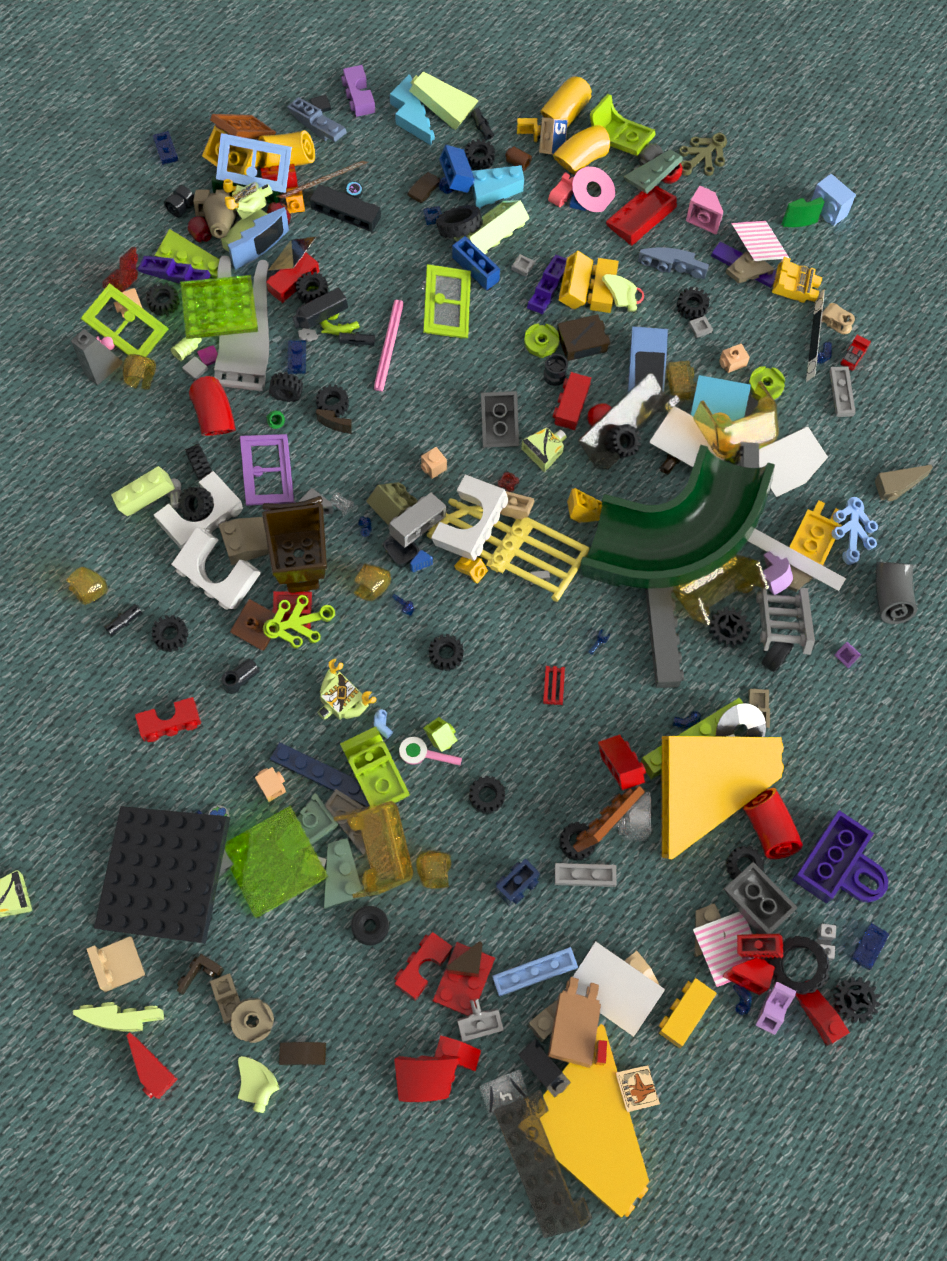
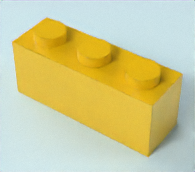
[558,251,593,309]
[588,258,619,313]
[659,978,717,1048]

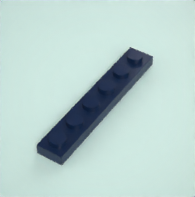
[270,742,372,810]

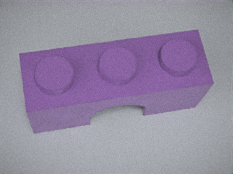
[341,65,375,117]

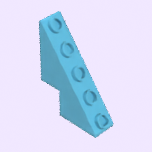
[390,75,435,145]

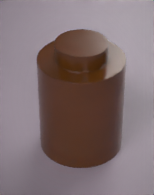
[505,146,532,171]

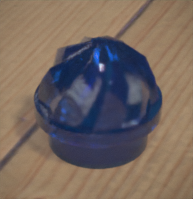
[439,176,454,194]

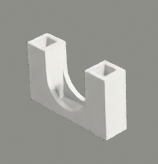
[154,471,243,550]
[431,475,508,561]
[171,527,261,610]

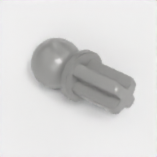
[167,478,182,508]

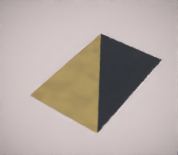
[268,237,316,271]

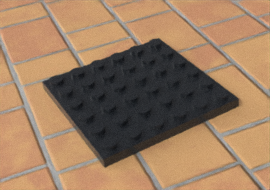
[94,806,230,944]

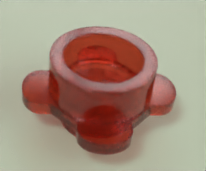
[498,472,519,492]

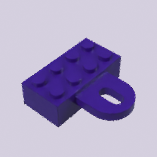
[792,810,888,904]

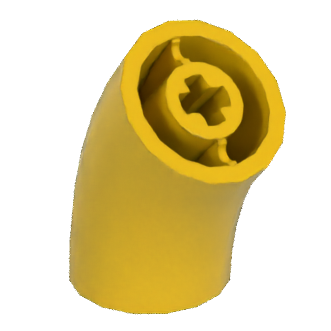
[540,76,592,128]
[553,125,610,175]
[258,131,315,168]

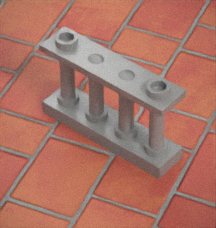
[756,584,815,655]

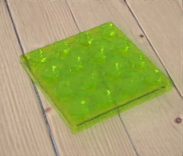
[181,275,258,339]
[225,806,328,918]

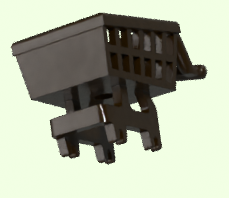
[262,496,327,593]

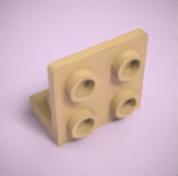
[87,937,145,992]

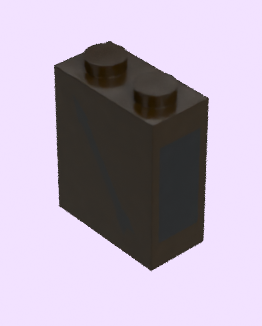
[557,314,610,361]

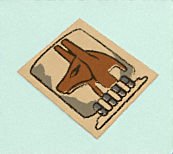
[616,1065,660,1112]

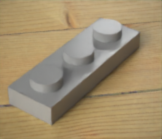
[829,367,856,417]
[555,863,617,887]

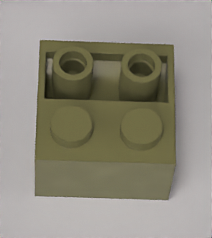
[366,482,418,526]

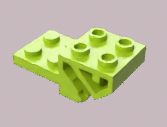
[340,726,410,813]

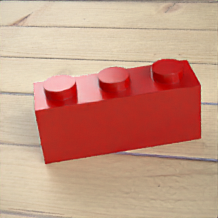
[266,252,319,303]
[553,372,591,430]
[598,734,646,790]

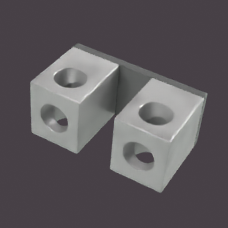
[816,924,836,962]

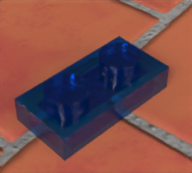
[153,131,179,165]
[288,340,306,374]
[851,923,889,970]

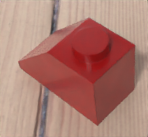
[723,958,775,995]
[434,1035,481,1071]

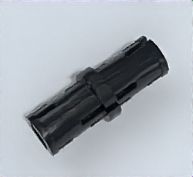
[471,108,494,140]
[339,332,375,346]
[104,604,142,636]

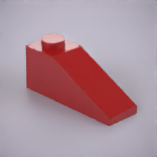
[795,980,850,1046]
[127,1032,178,1099]

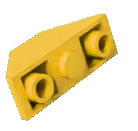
[567,488,602,523]

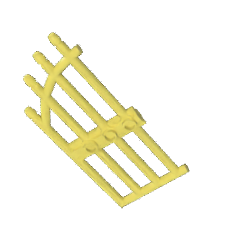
[427,498,590,602]

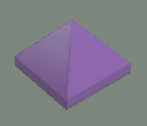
[835,642,861,668]

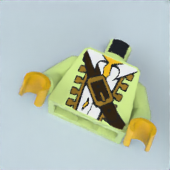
[223,179,273,220]
[317,659,376,720]

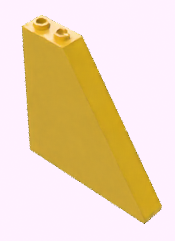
[662,736,784,859]
[518,1024,649,1218]

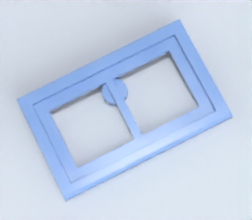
[216,133,292,193]

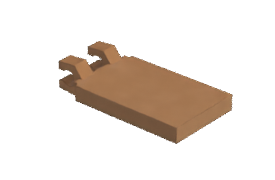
[548,977,601,1068]

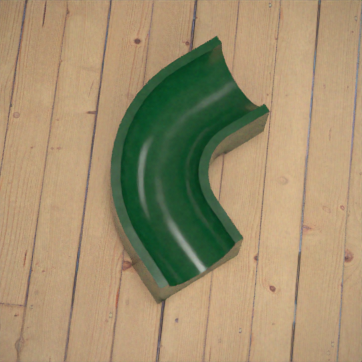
[580,444,775,589]

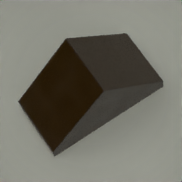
[446,941,483,977]

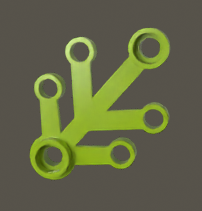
[263,595,335,649]

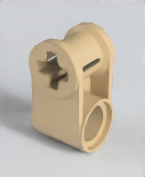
[821,303,855,334]

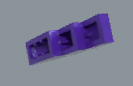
[527,254,567,314]
[137,256,211,288]

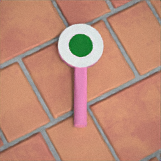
[399,737,462,766]

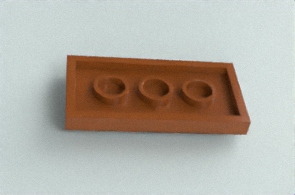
[210,114,276,139]
[573,786,645,852]

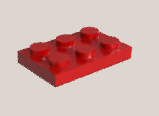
[433,942,495,1016]

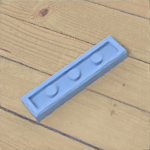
[492,947,578,996]

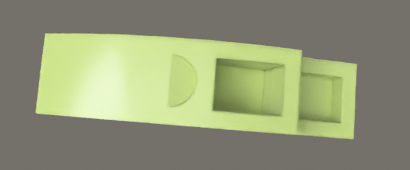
[73,1002,164,1032]

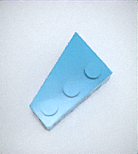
[472,166,524,209]

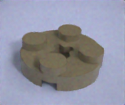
[230,998,274,1043]

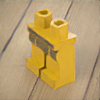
[772,256,822,303]

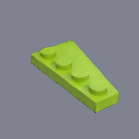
[155,229,219,279]

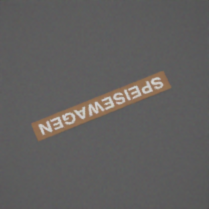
[276,161,369,198]

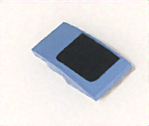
[228,207,289,270]
[628,327,668,401]

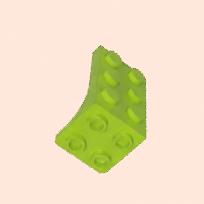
[590,94,656,156]

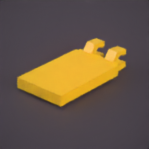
[789,500,842,566]

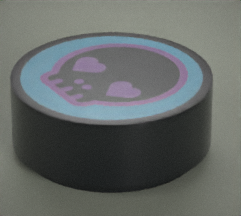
[346,181,363,198]

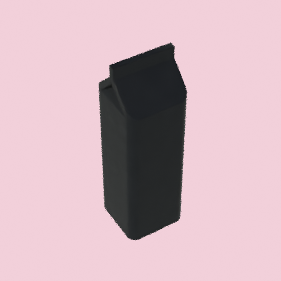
[292,287,349,329]

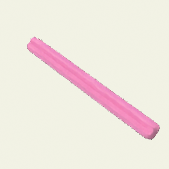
[374,300,403,391]

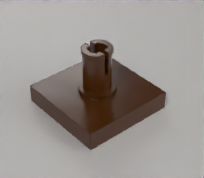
[230,599,283,651]

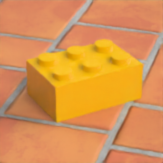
[202,126,264,175]

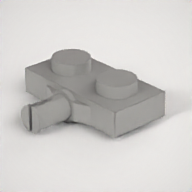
[457,999,504,1042]

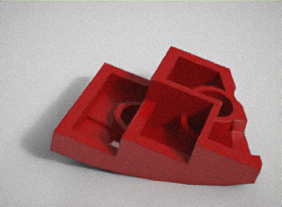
[394,1055,461,1102]

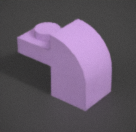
[761,551,793,595]
[756,982,796,1035]

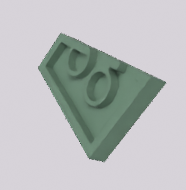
[623,149,683,194]
[276,793,339,861]
[324,838,364,909]

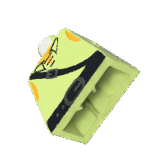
[521,428,567,472]
[0,870,32,917]

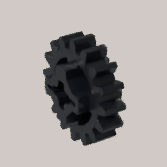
[708,607,751,648]
[833,977,881,1024]

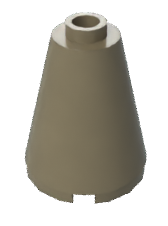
[203,193,238,238]

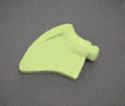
[602,274,637,312]
[238,1056,279,1113]

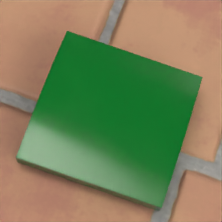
[781,197,825,227]

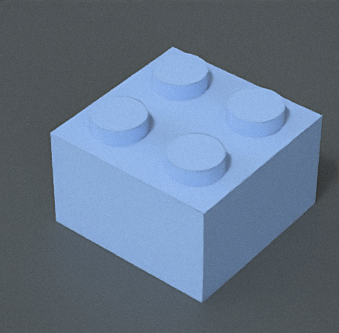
[811,174,856,226]

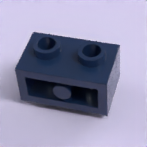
[495,858,540,907]

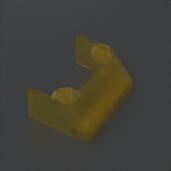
[693,381,779,459]
[673,554,770,625]
[333,801,413,898]

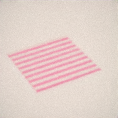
[731,221,789,261]
[693,912,760,987]

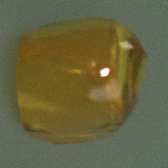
[123,354,156,390]
[354,563,391,601]
[66,566,108,605]
[415,850,451,889]

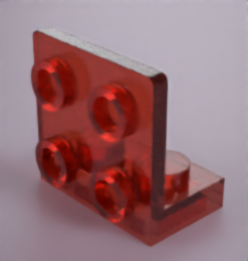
[103,247,138,292]

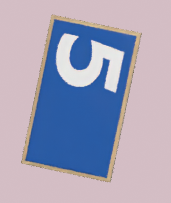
[539,118,568,154]

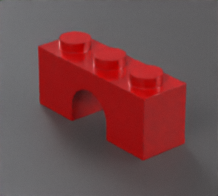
[135,697,201,742]
[394,932,453,1001]

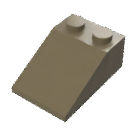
[218,517,269,565]

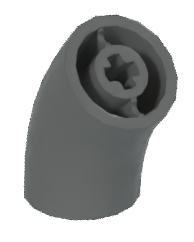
[876,561,918,624]

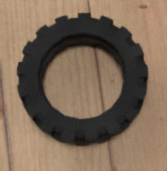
[436,205,483,239]
[771,936,830,994]

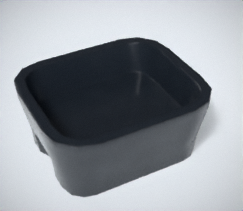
[383,536,419,568]

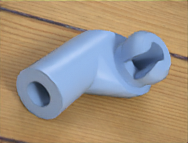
[373,709,393,739]

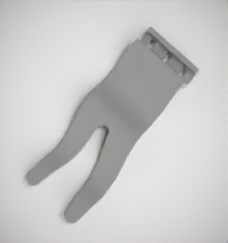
[214,256,269,391]

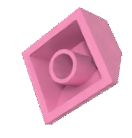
[686,186,723,234]

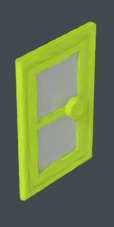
[423,264,471,338]

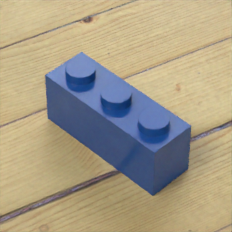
[439,145,475,193]
[452,236,500,291]

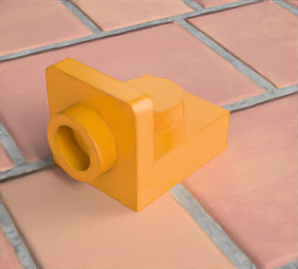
[286,187,305,213]

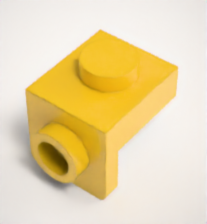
[517,118,541,142]
[454,556,488,583]

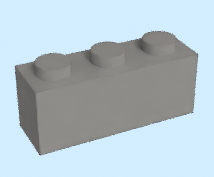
[389,493,446,548]

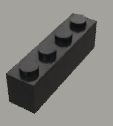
[310,184,381,232]

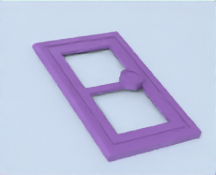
[240,434,294,506]

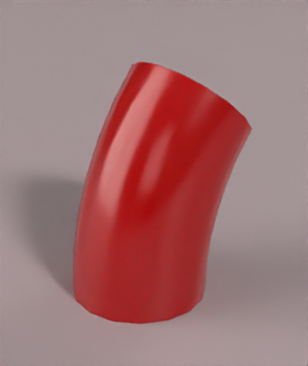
[189,376,236,436]
[743,788,803,859]

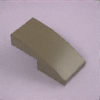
[748,689,770,728]
[210,973,240,1024]

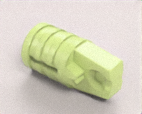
[171,331,202,361]

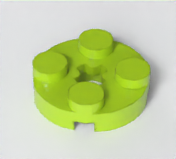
[524,323,559,358]
[748,366,785,401]

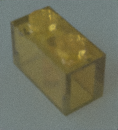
[666,361,697,402]

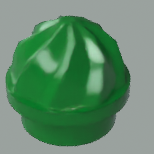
[266,411,285,429]

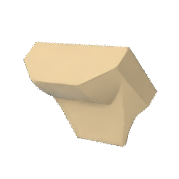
[500,491,534,519]

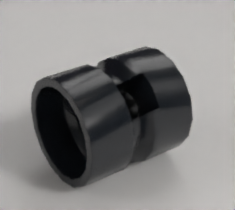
[163,185,194,218]
[543,354,568,386]

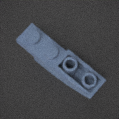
[287,97,347,142]
[638,247,709,279]

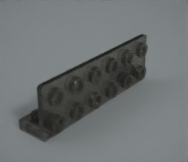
[578,373,679,470]
[494,1090,592,1238]

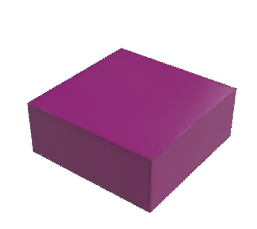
[197,345,218,366]

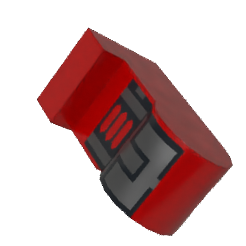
[840,334,871,371]

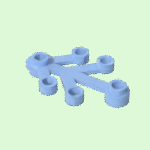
[832,497,878,565]

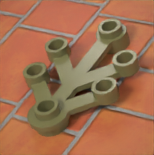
[679,133,727,176]

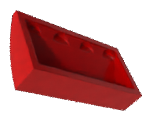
[606,186,677,246]

